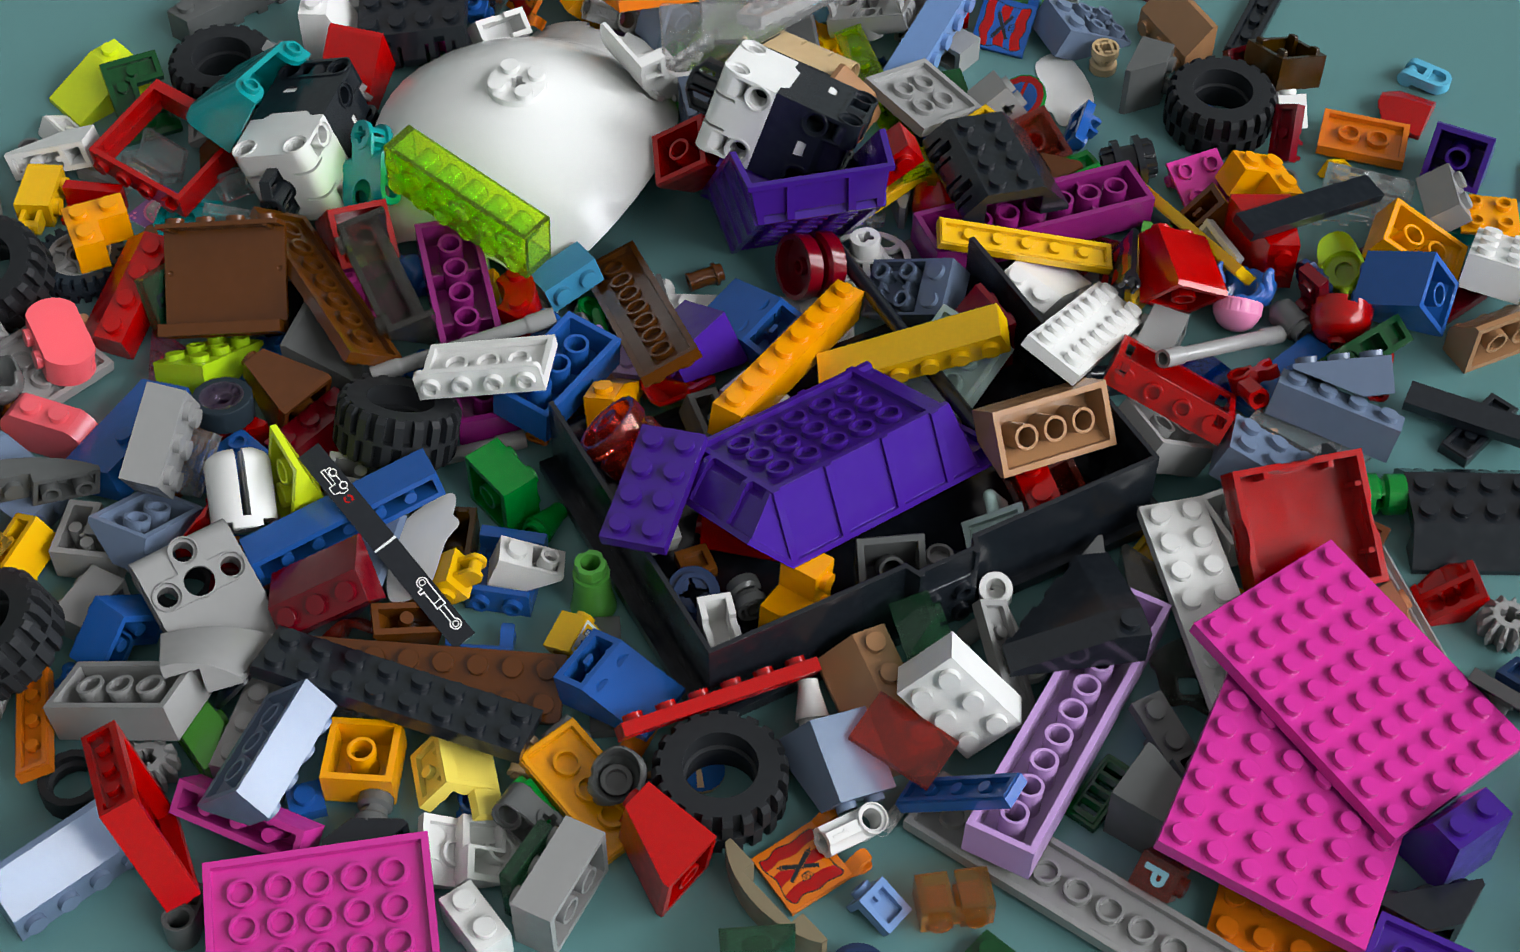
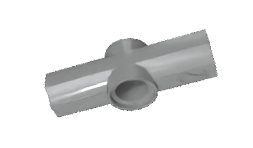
[580,0,641,38]

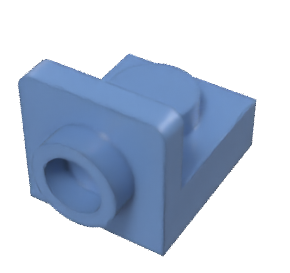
[846,876,912,937]

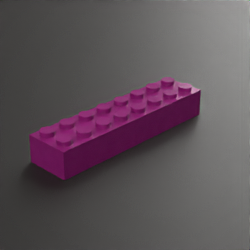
[910,160,1155,269]
[414,215,521,445]

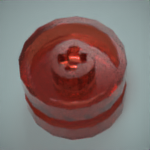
[580,396,662,482]

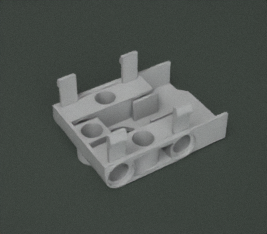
[823,0,927,41]
[128,518,276,637]

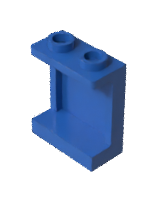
[464,524,548,617]

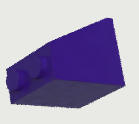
[1419,121,1497,195]
[666,300,748,383]
[1398,787,1513,886]

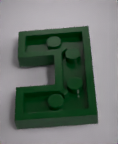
[99,49,183,147]

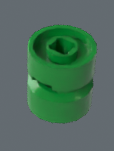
[1367,473,1408,515]

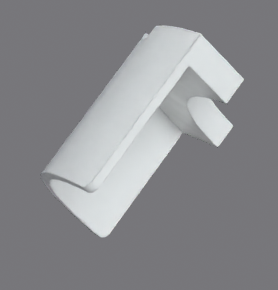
[600,22,702,102]

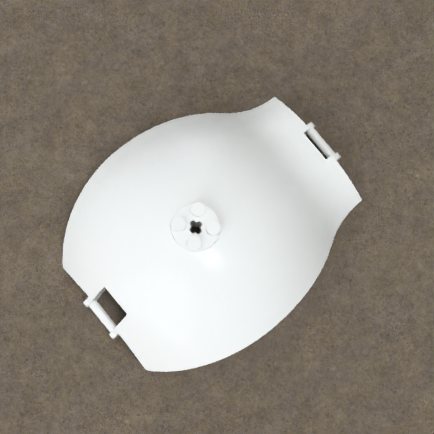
[373,21,679,272]

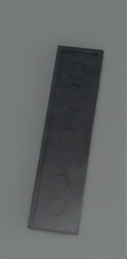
[250,625,543,764]

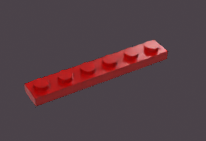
[614,655,822,742]

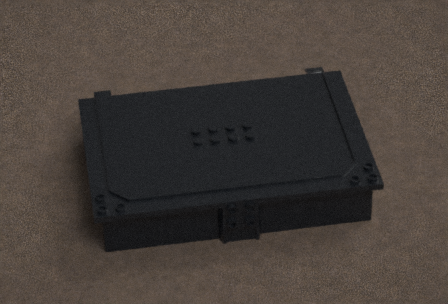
[539,236,1160,717]

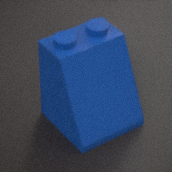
[1351,251,1459,337]

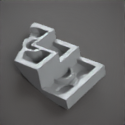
[159,626,271,693]

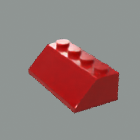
[85,231,165,360]

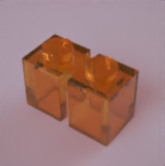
[912,866,996,933]

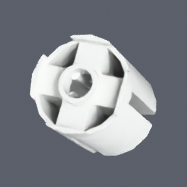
[203,447,279,534]

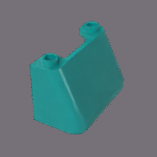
[186,41,311,153]

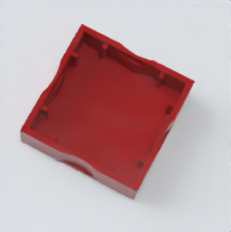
[1220,448,1390,592]

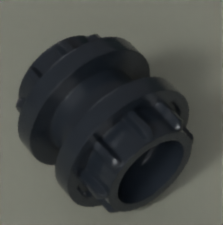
[1099,134,1158,184]

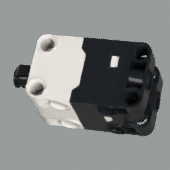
[685,40,878,180]
[232,57,380,220]

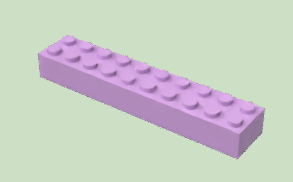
[961,587,1172,880]

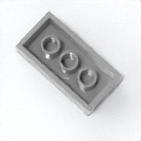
[43,661,212,741]

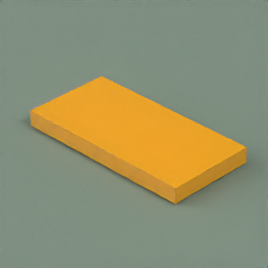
[519,717,625,865]

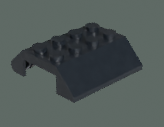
[357,0,473,69]
[922,111,1069,223]
[1393,468,1520,575]

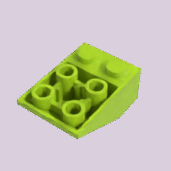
[153,336,264,394]

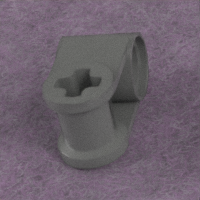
[491,782,563,854]
[160,882,205,951]

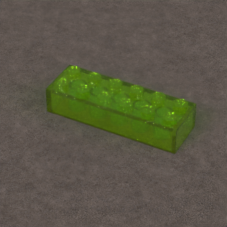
[384,125,551,279]

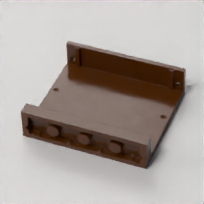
[154,213,289,340]

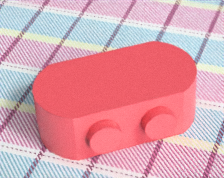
[22,298,96,386]
[0,392,98,459]

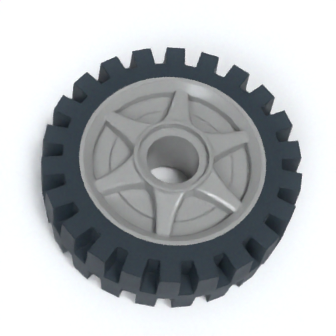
[41,228,125,304]

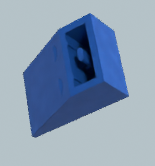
[707,278,802,364]
[553,628,686,742]

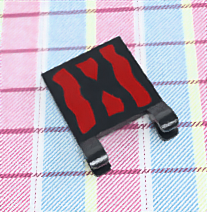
[1099,227,1141,294]

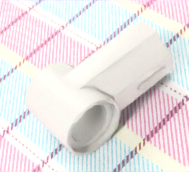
[813,802,888,859]

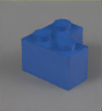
[69,594,162,662]

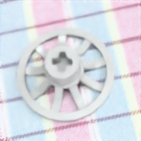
[839,227,911,288]

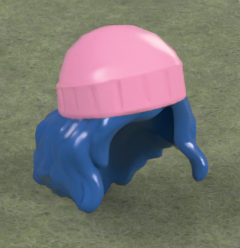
[1212,261,1277,332]

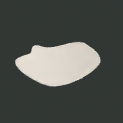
[1035,53,1094,127]
[387,493,459,602]

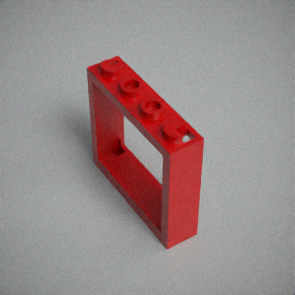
[88,79,246,218]
[1103,334,1236,446]
[81,720,201,913]

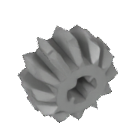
[1476,595,1520,654]
[131,740,182,792]

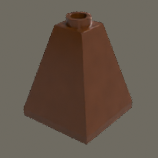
[241,348,332,429]

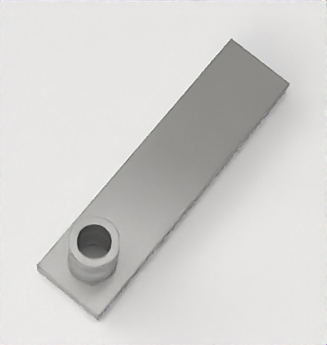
[957,599,1036,734]

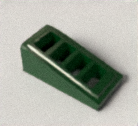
[1065,754,1130,833]

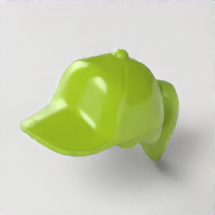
[1317,231,1364,300]

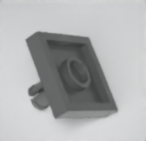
[1468,667,1520,716]

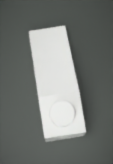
[4,124,100,181]

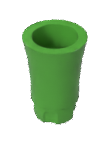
[570,550,617,617]

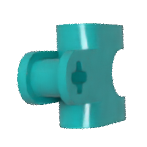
[343,120,402,206]

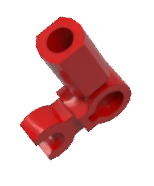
[1227,358,1280,410]

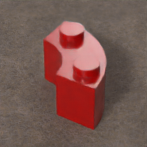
[496,263,542,337]

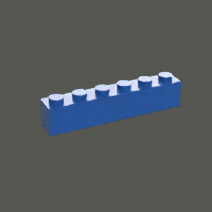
[239,448,446,586]

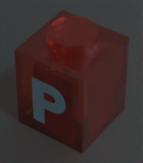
[1128,846,1191,904]

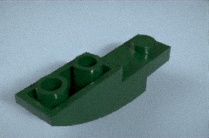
[1317,313,1414,362]

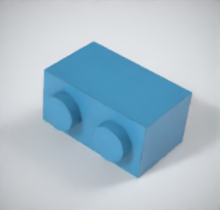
[530,241,605,312]

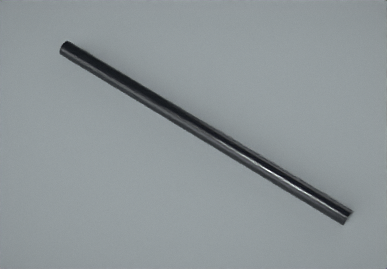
[841,242,975,431]

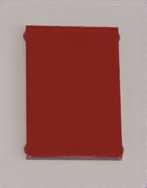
[848,691,959,791]

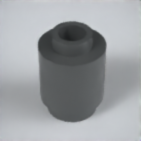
[1268,299,1312,342]

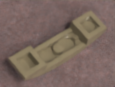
[725,838,828,952]

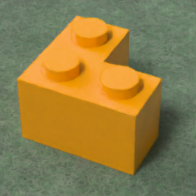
[1215,150,1303,197]
[61,193,134,274]
[758,553,835,627]

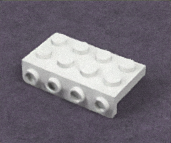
[412,334,558,400]

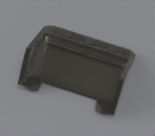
[334,207,437,345]

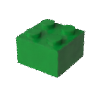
[465,438,541,530]

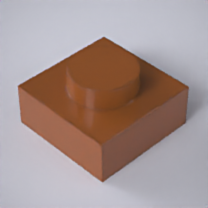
[674,543,718,585]

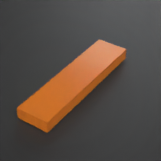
[15,667,55,784]

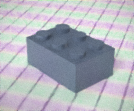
[1208,413,1314,481]

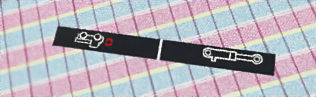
[298,443,475,647]

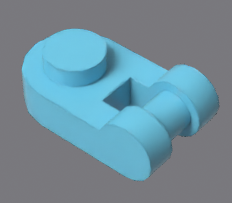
[1397,58,1452,95]

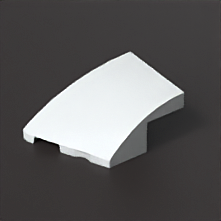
[417,812,521,889]

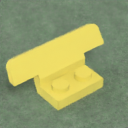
[410,736,501,821]

